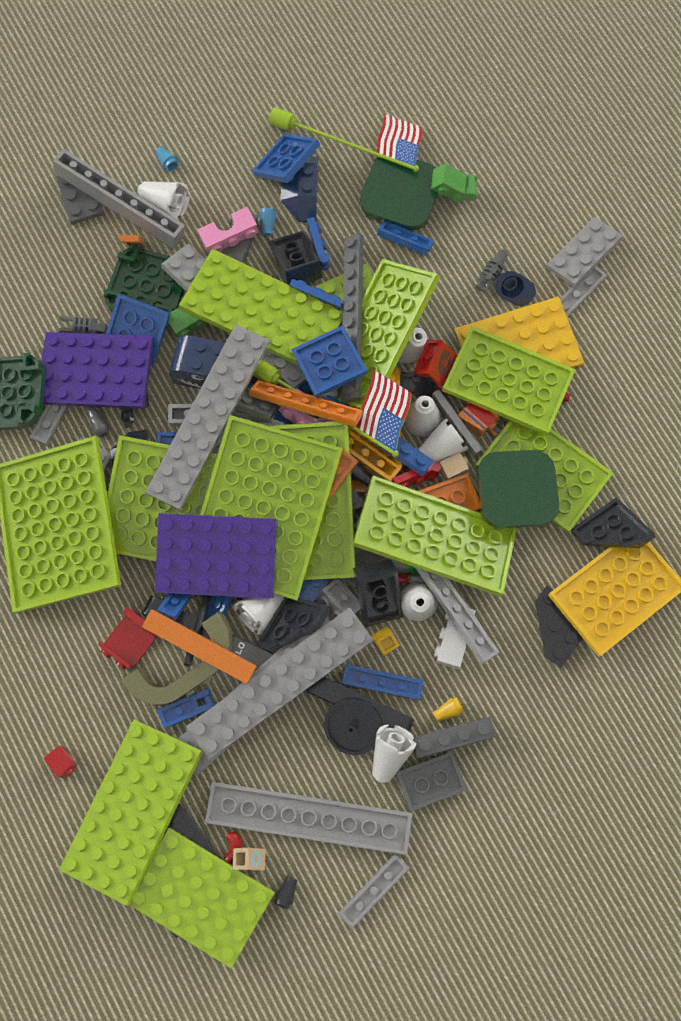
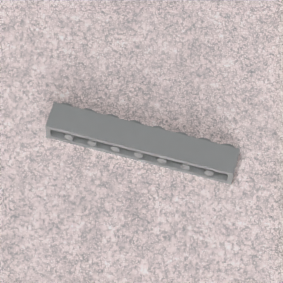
[53,148,185,249]

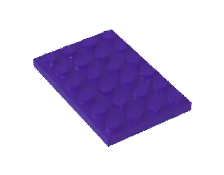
[41,332,154,409]
[155,513,277,599]

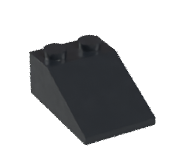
[269,230,323,285]
[353,558,403,627]

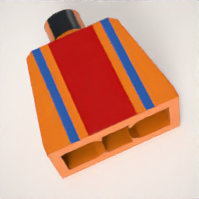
[458,403,504,437]

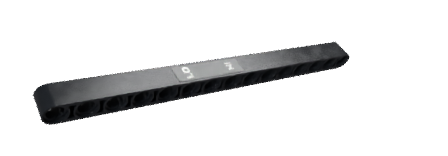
[142,596,414,732]

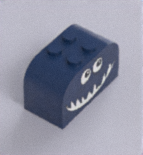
[169,336,225,389]

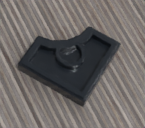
[400,371,437,398]

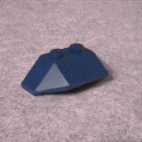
[281,156,319,222]

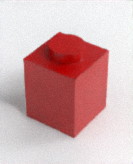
[43,745,78,778]

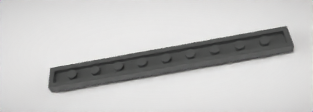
[341,233,364,404]

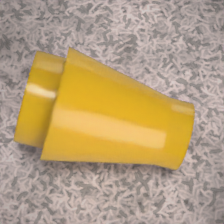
[433,697,464,722]

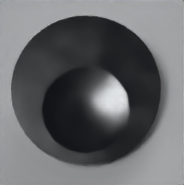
[324,697,383,755]

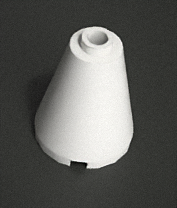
[138,181,189,219]
[399,327,427,363]
[404,396,442,437]
[418,418,468,462]
[400,583,438,621]
[234,594,284,635]
[372,725,416,783]

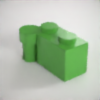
[431,163,478,203]
[168,308,207,339]

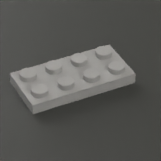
[547,217,623,288]

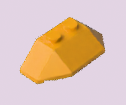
[349,423,402,482]

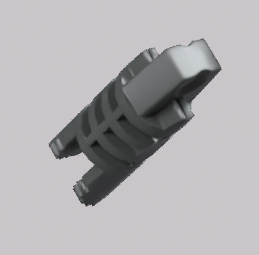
[476,250,508,293]
[59,316,107,334]

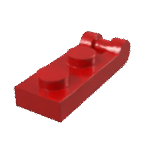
[391,461,441,488]

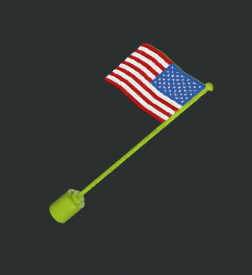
[269,107,422,172]
[253,359,412,457]

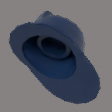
[495,271,536,306]

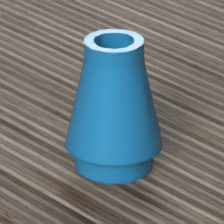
[155,146,179,172]
[259,208,277,236]

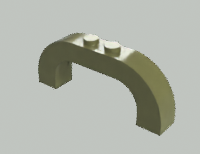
[121,612,233,704]

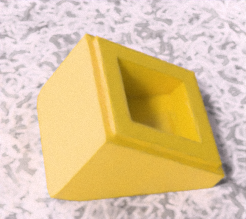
[371,626,400,656]

